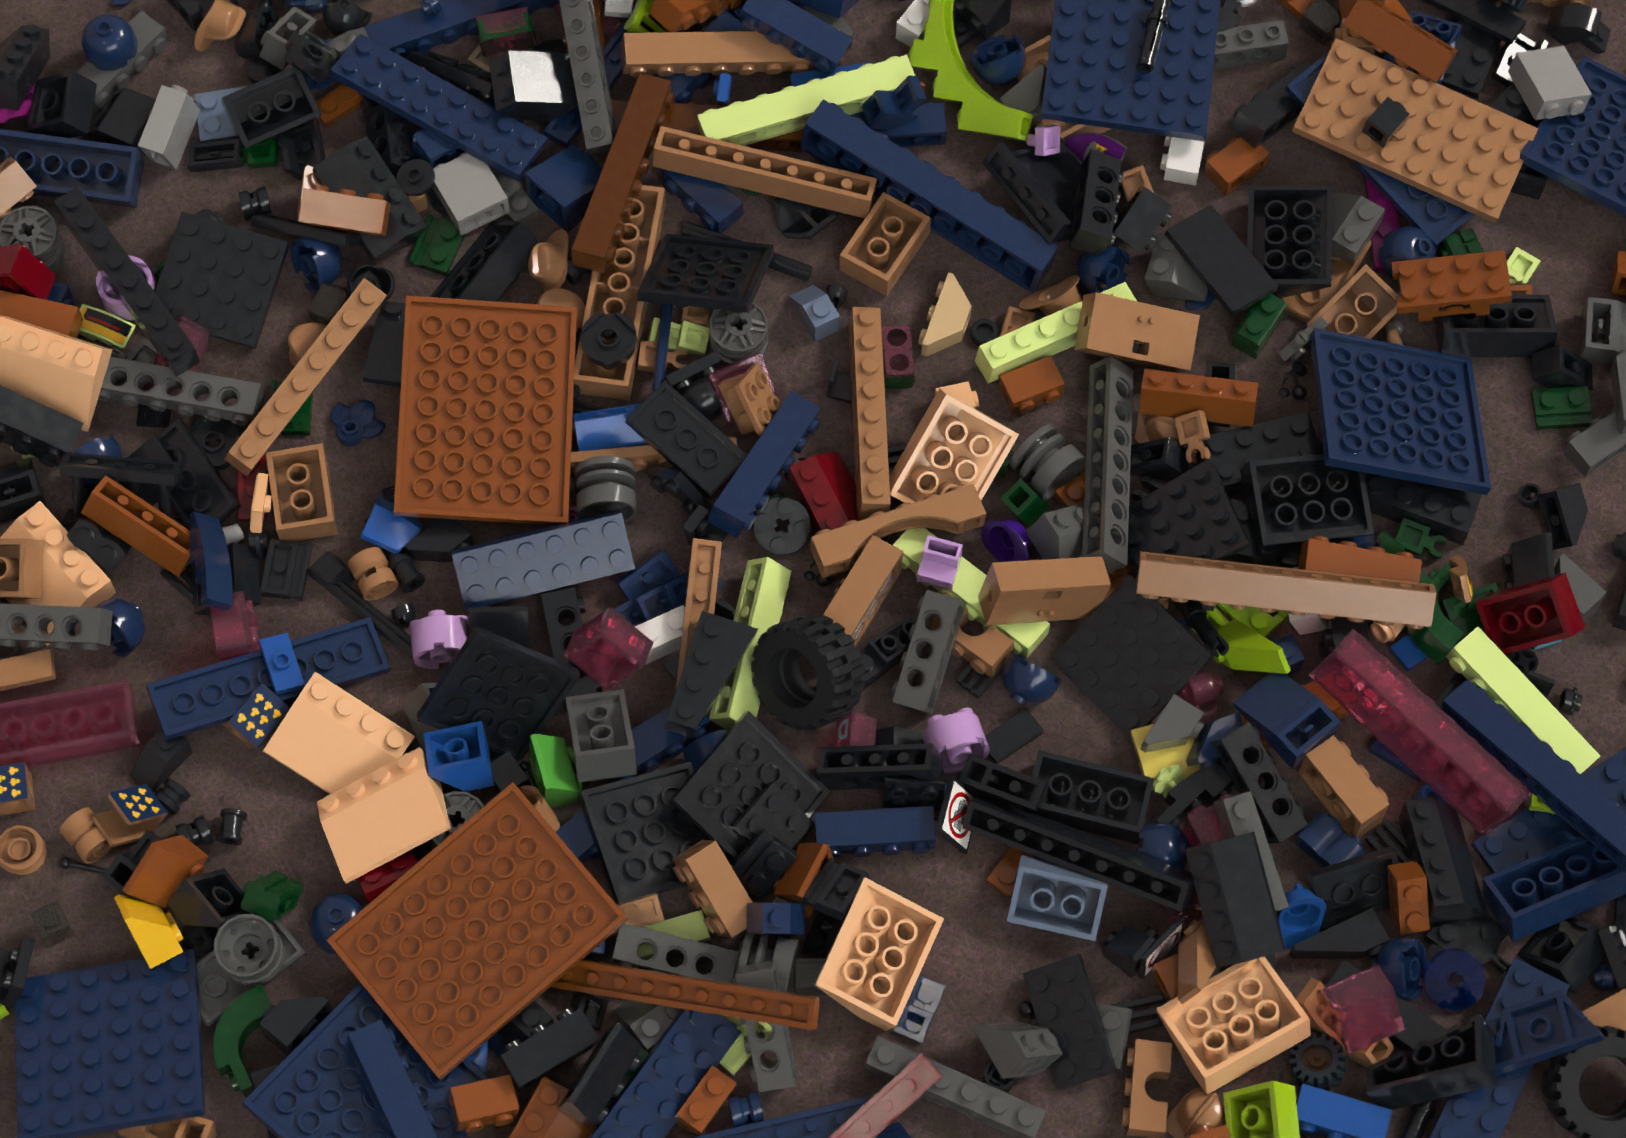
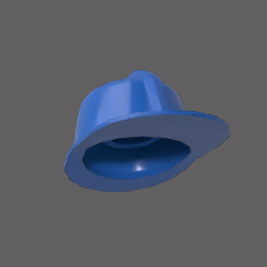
[1278,883,1326,949]

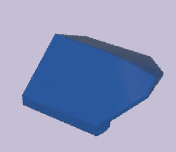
[360,496,423,554]

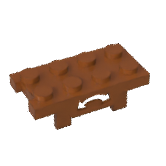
[1391,250,1512,322]

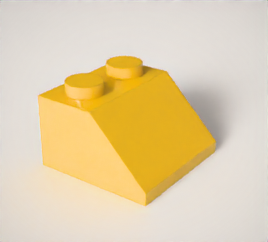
[114,894,184,969]

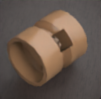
[348,547,398,601]
[60,807,113,864]

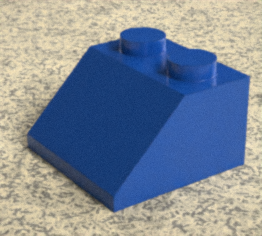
[424,721,494,792]

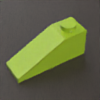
[1209,619,1291,674]

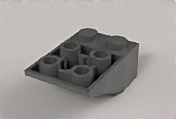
[1579,297,1626,366]

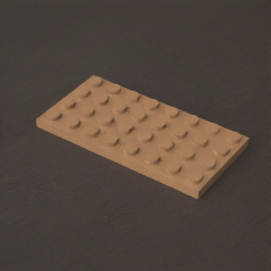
[1292,38,1538,223]

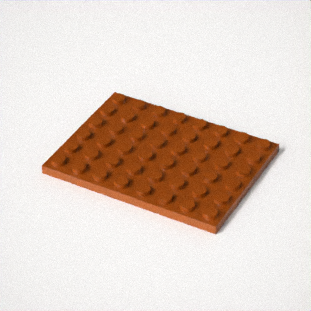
[393,295,577,525]
[327,782,629,1080]

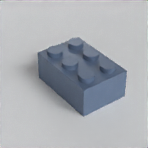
[1007,854,1108,941]

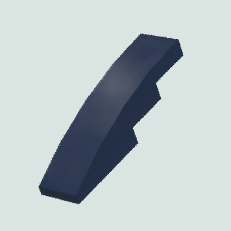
[190,511,233,611]
[603,571,723,639]

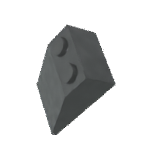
[565,689,637,782]

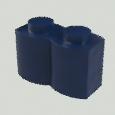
[1294,812,1365,868]

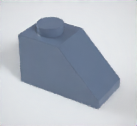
[789,285,840,342]

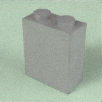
[1508,46,1592,120]
[138,85,200,169]
[432,152,510,236]

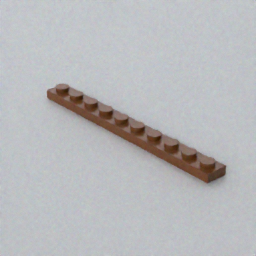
[550,960,820,1030]

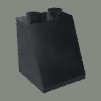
[489,50,578,124]

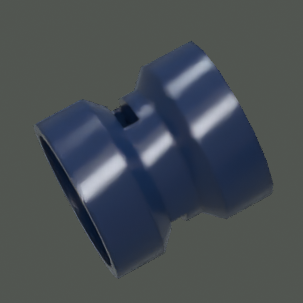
[727,1091,764,1128]

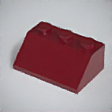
[787,452,861,533]

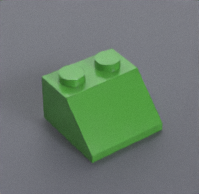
[528,734,583,808]

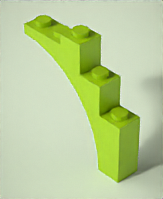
[908,0,1033,142]

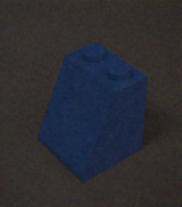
[525,145,603,233]

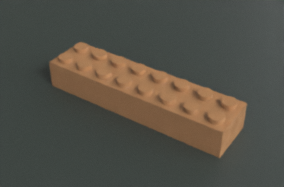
[574,185,666,401]

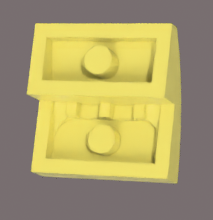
[1130,724,1201,790]

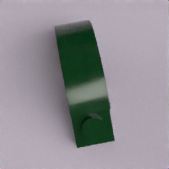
[1406,563,1464,665]
[213,985,271,1098]

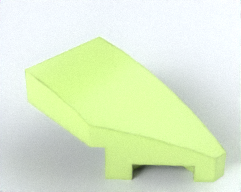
[1507,247,1541,285]

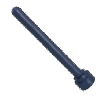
[652,303,673,392]

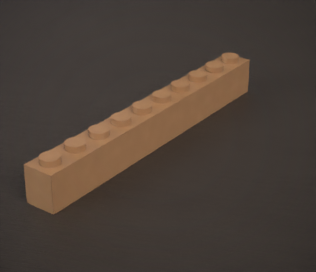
[1136,551,1437,629]

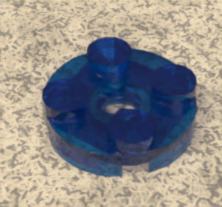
[1424,948,1486,1010]

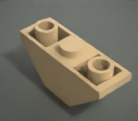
[918,272,971,357]

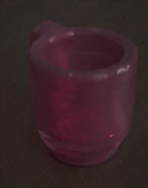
[1181,672,1224,723]

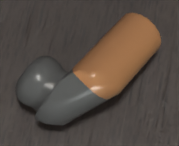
[1383,320,1404,346]

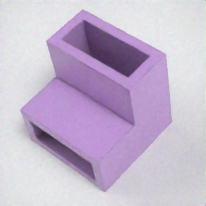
[917,535,963,591]

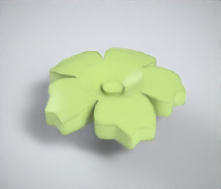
[1153,765,1184,798]

